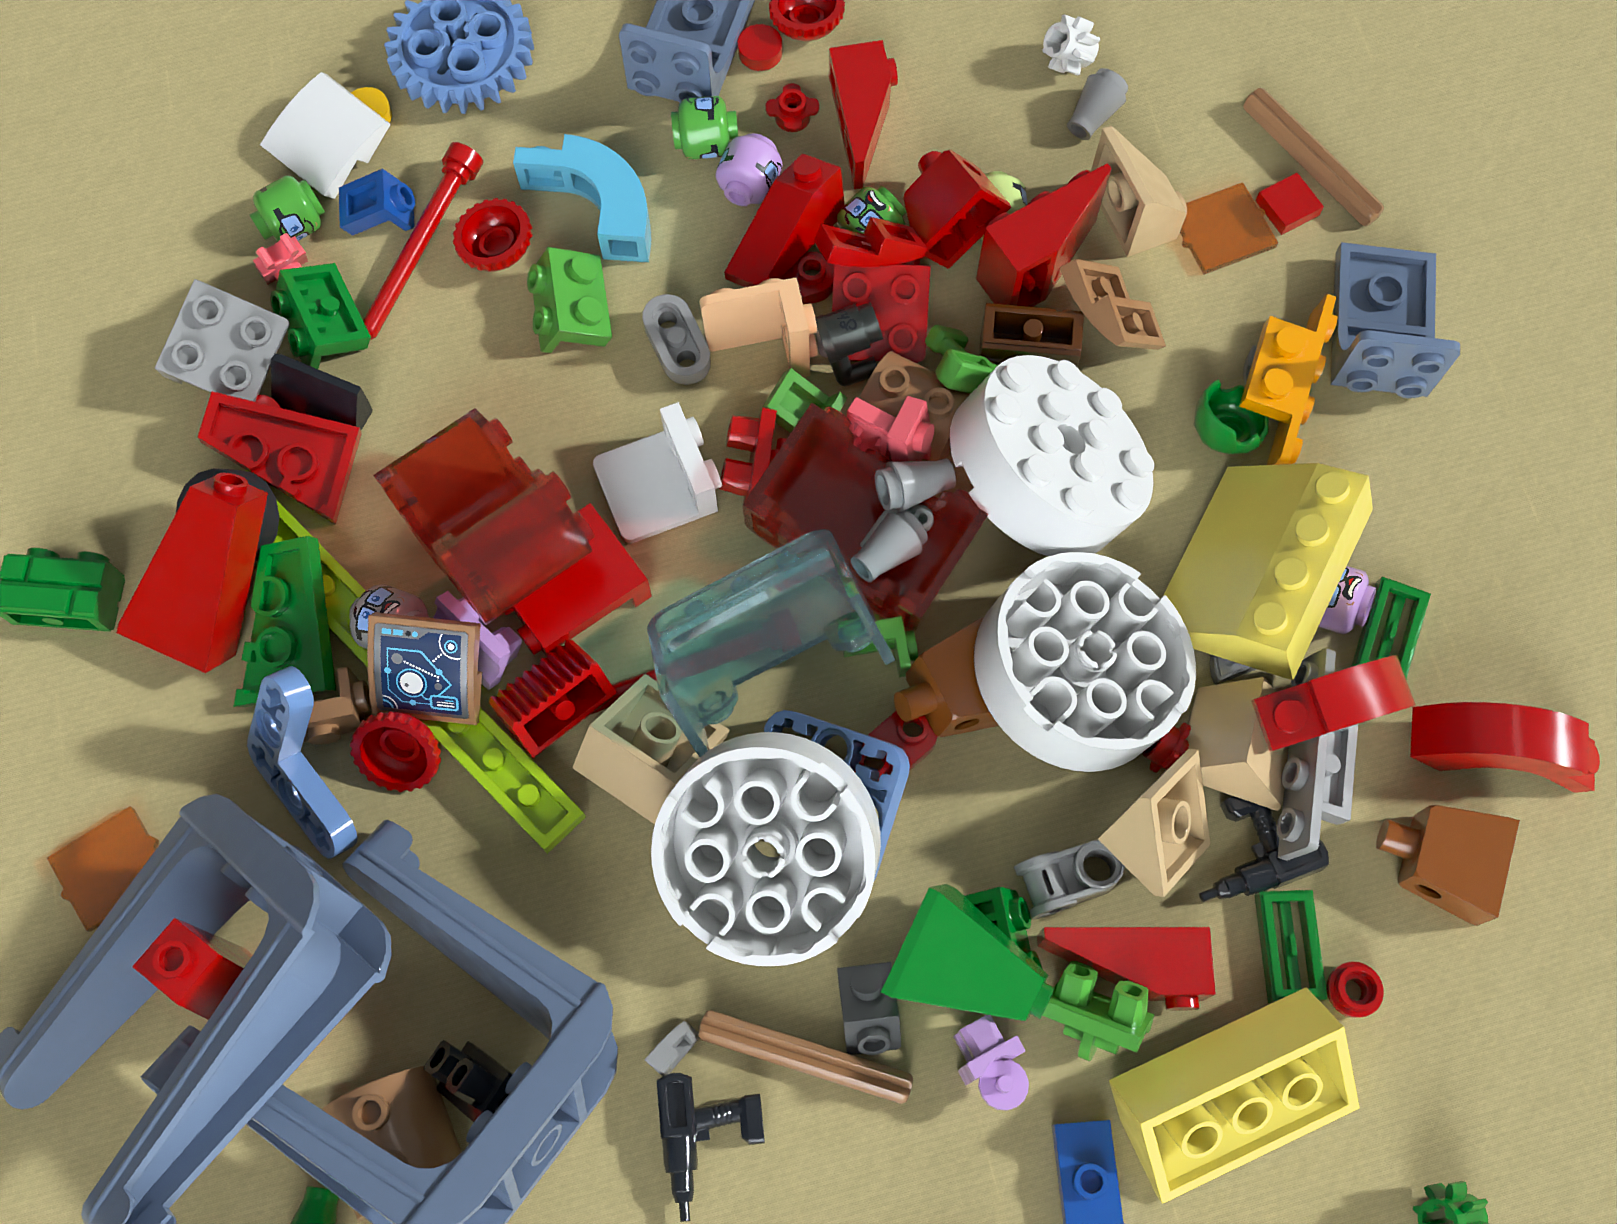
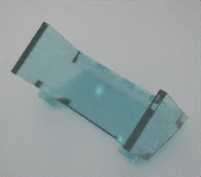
[647,529,895,757]

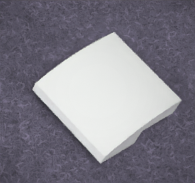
[260,72,390,199]

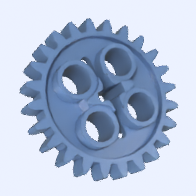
[384,0,534,114]

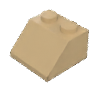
[573,674,730,824]

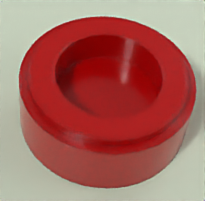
[738,24,783,71]

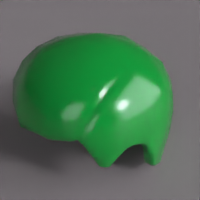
[1194,380,1269,454]

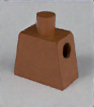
[894,618,999,737]
[1376,805,1520,926]

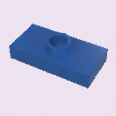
[1052,1120,1124,1224]

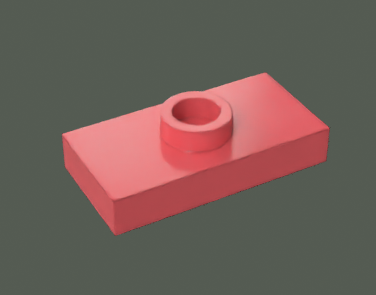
[844,397,896,473]

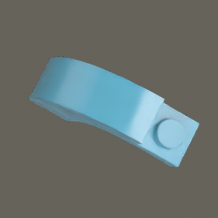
[513,134,651,262]

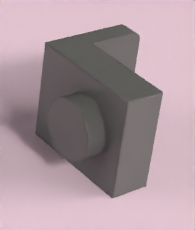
[837,962,901,1055]

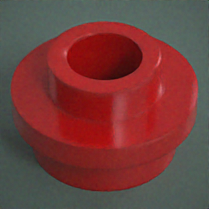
[1326,962,1384,1018]

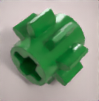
[1413,1181,1489,1224]

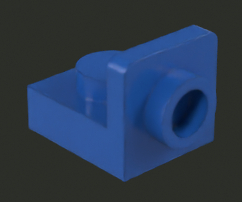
[339,168,415,236]

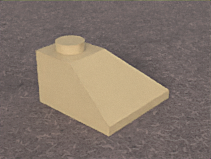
[1091,126,1187,257]

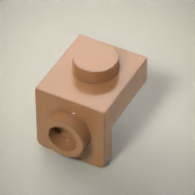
[304,667,371,745]

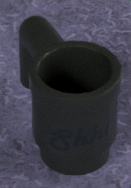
[815,302,884,386]

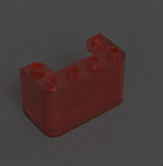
[742,403,989,633]
[373,408,595,625]

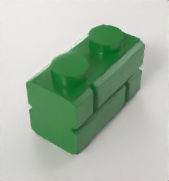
[0,548,125,632]

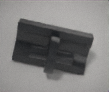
[424,1040,513,1122]

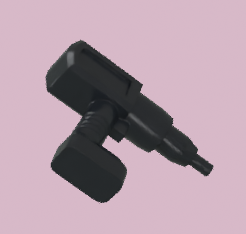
[1199,796,1329,902]
[657,1073,765,1222]

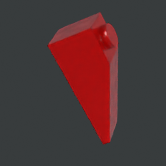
[828,40,898,190]
[724,153,845,287]
[1037,927,1216,1011]

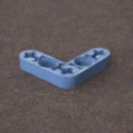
[247,666,358,859]
[764,710,910,881]

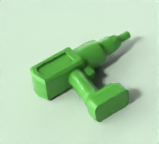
[925,325,998,393]

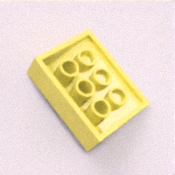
[1163,463,1373,680]

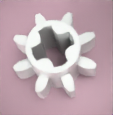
[1042,15,1100,76]

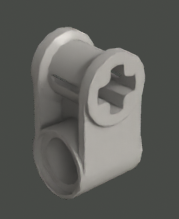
[1014,840,1125,919]

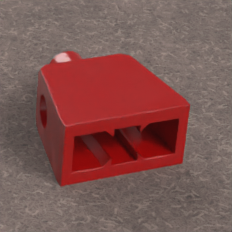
[903,150,1012,269]

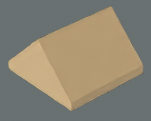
[1187,677,1289,811]
[1098,749,1210,897]

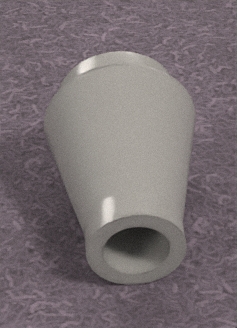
[1067,68,1128,140]
[875,458,956,512]
[851,510,928,582]

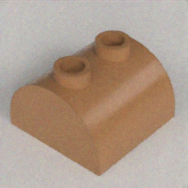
[859,351,971,461]
[322,1066,461,1221]

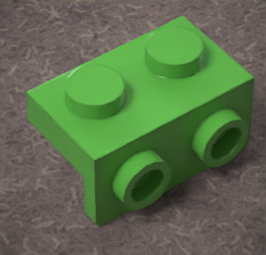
[527,247,612,353]

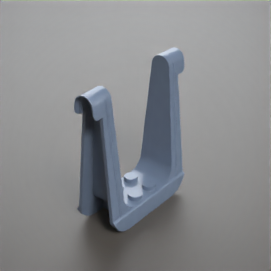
[0,794,392,1224]
[140,820,618,1224]

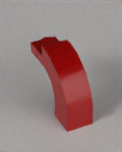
[1251,655,1416,752]
[1410,702,1600,793]

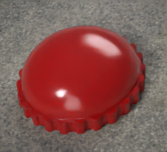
[769,0,845,41]
[452,198,533,272]
[350,712,441,792]

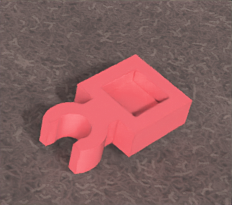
[253,233,308,285]
[886,396,934,462]

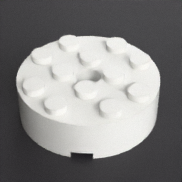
[950,355,1154,556]
[974,552,1196,772]
[651,732,881,966]

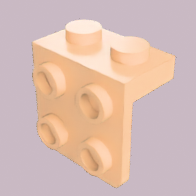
[699,278,818,377]

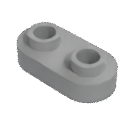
[643,294,711,385]

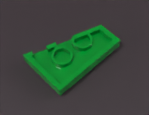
[233,536,336,707]

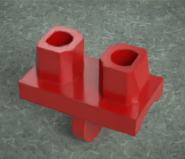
[719,407,803,510]

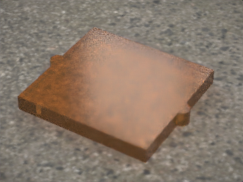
[1180,182,1278,275]
[47,806,159,932]

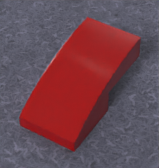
[814,217,928,267]

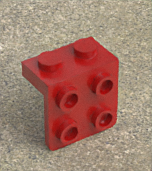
[832,258,931,363]

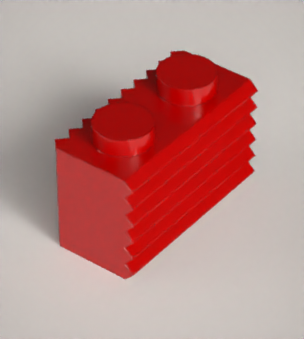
[489,639,617,758]

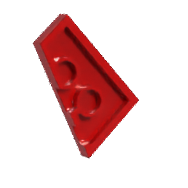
[197,391,362,525]

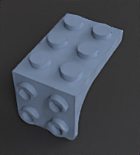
[619,0,755,102]
[1331,242,1460,398]

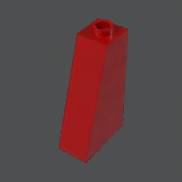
[116,473,268,674]
[132,918,253,1020]

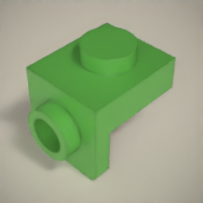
[760,368,848,445]
[840,614,918,678]

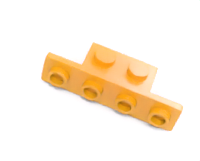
[1239,294,1338,465]

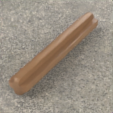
[1243,87,1384,227]
[698,1010,913,1104]

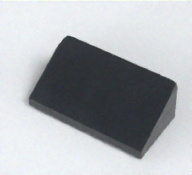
[271,353,373,430]

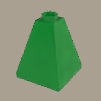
[881,884,1055,1021]

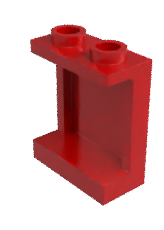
[488,503,652,657]

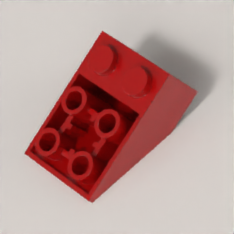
[976,163,1112,307]

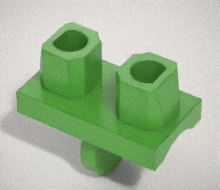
[1042,961,1155,1062]

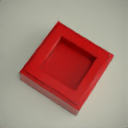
[1255,172,1324,235]

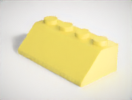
[1109,987,1360,1204]

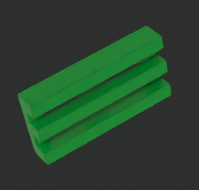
[1351,576,1431,680]
[1254,890,1327,1003]

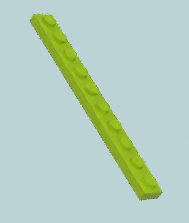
[245,469,586,854]

